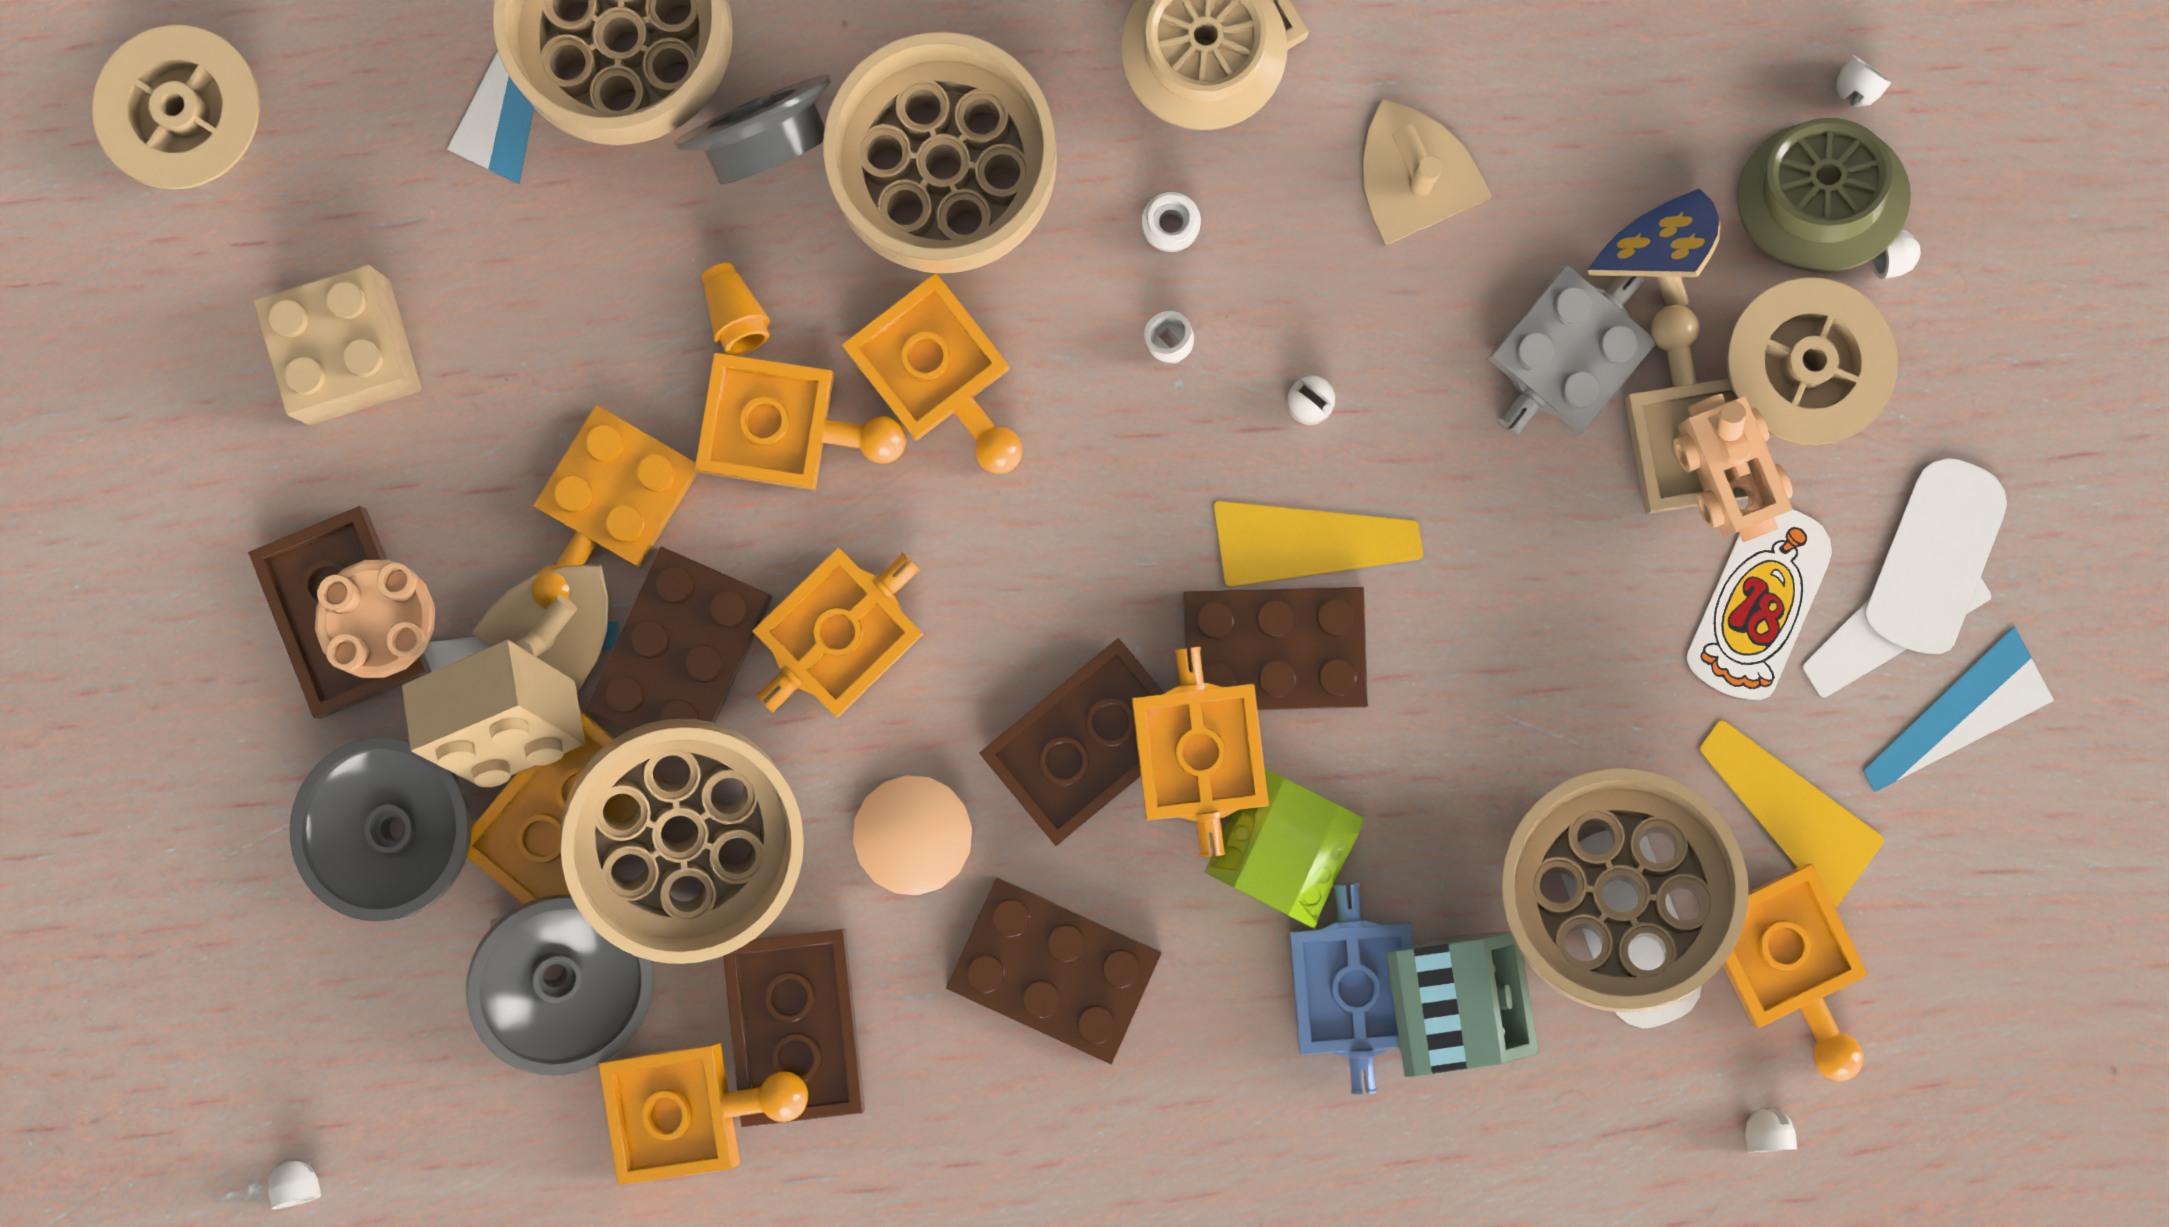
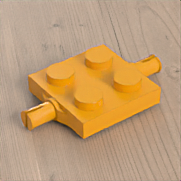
[752,547,924,718]
[1131,647,1269,857]

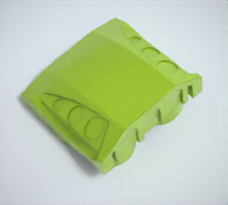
[1204,768,1365,928]

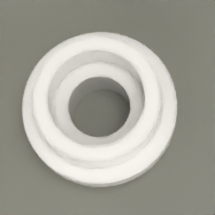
[1142,192,1201,252]

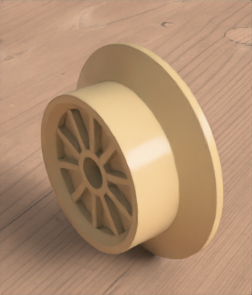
[1121,0,1287,130]
[92,25,260,189]
[1727,277,1898,445]

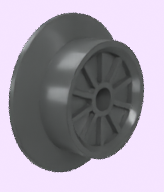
[674,75,831,184]

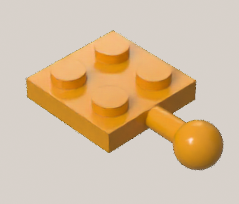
[842,273,1023,474]
[695,353,906,491]
[532,405,698,609]
[1723,864,1868,1081]
[599,1042,808,1185]

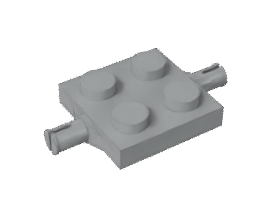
[1487,265,1656,436]

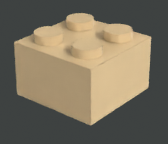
[253,265,423,426]
[402,639,585,787]

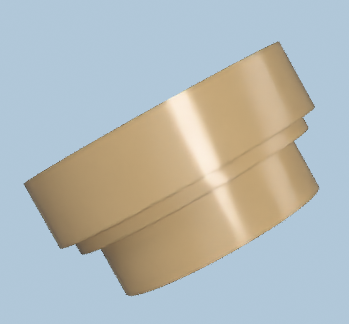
[493,0,733,145]
[823,32,1057,273]
[560,719,804,964]
[1502,768,1749,1012]

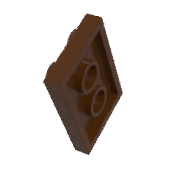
[248,506,431,719]
[586,546,772,730]
[1183,587,1368,710]
[979,637,1164,846]
[946,877,1161,1065]
[723,928,865,1128]

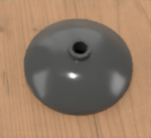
[290,737,472,921]
[466,894,653,1076]

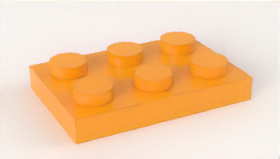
[467,710,669,904]

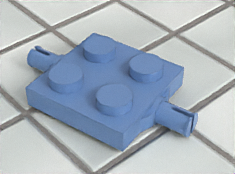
[1289,883,1414,1094]

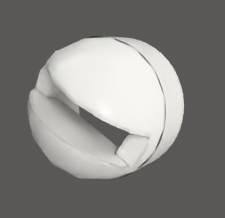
[1836,55,1892,107]
[1870,229,1921,279]
[1144,311,1194,364]
[1287,375,1336,425]
[1745,1108,1798,1153]
[268,1161,321,1209]

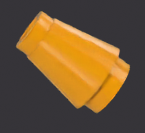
[701,262,770,356]

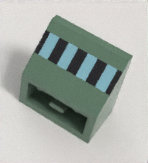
[1386,931,1538,1077]

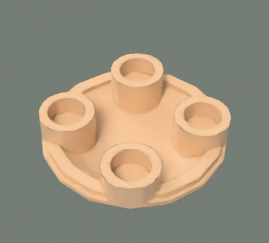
[315,560,435,678]
[852,775,972,895]

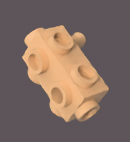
[1673,393,1793,543]

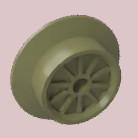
[1737,118,1911,272]

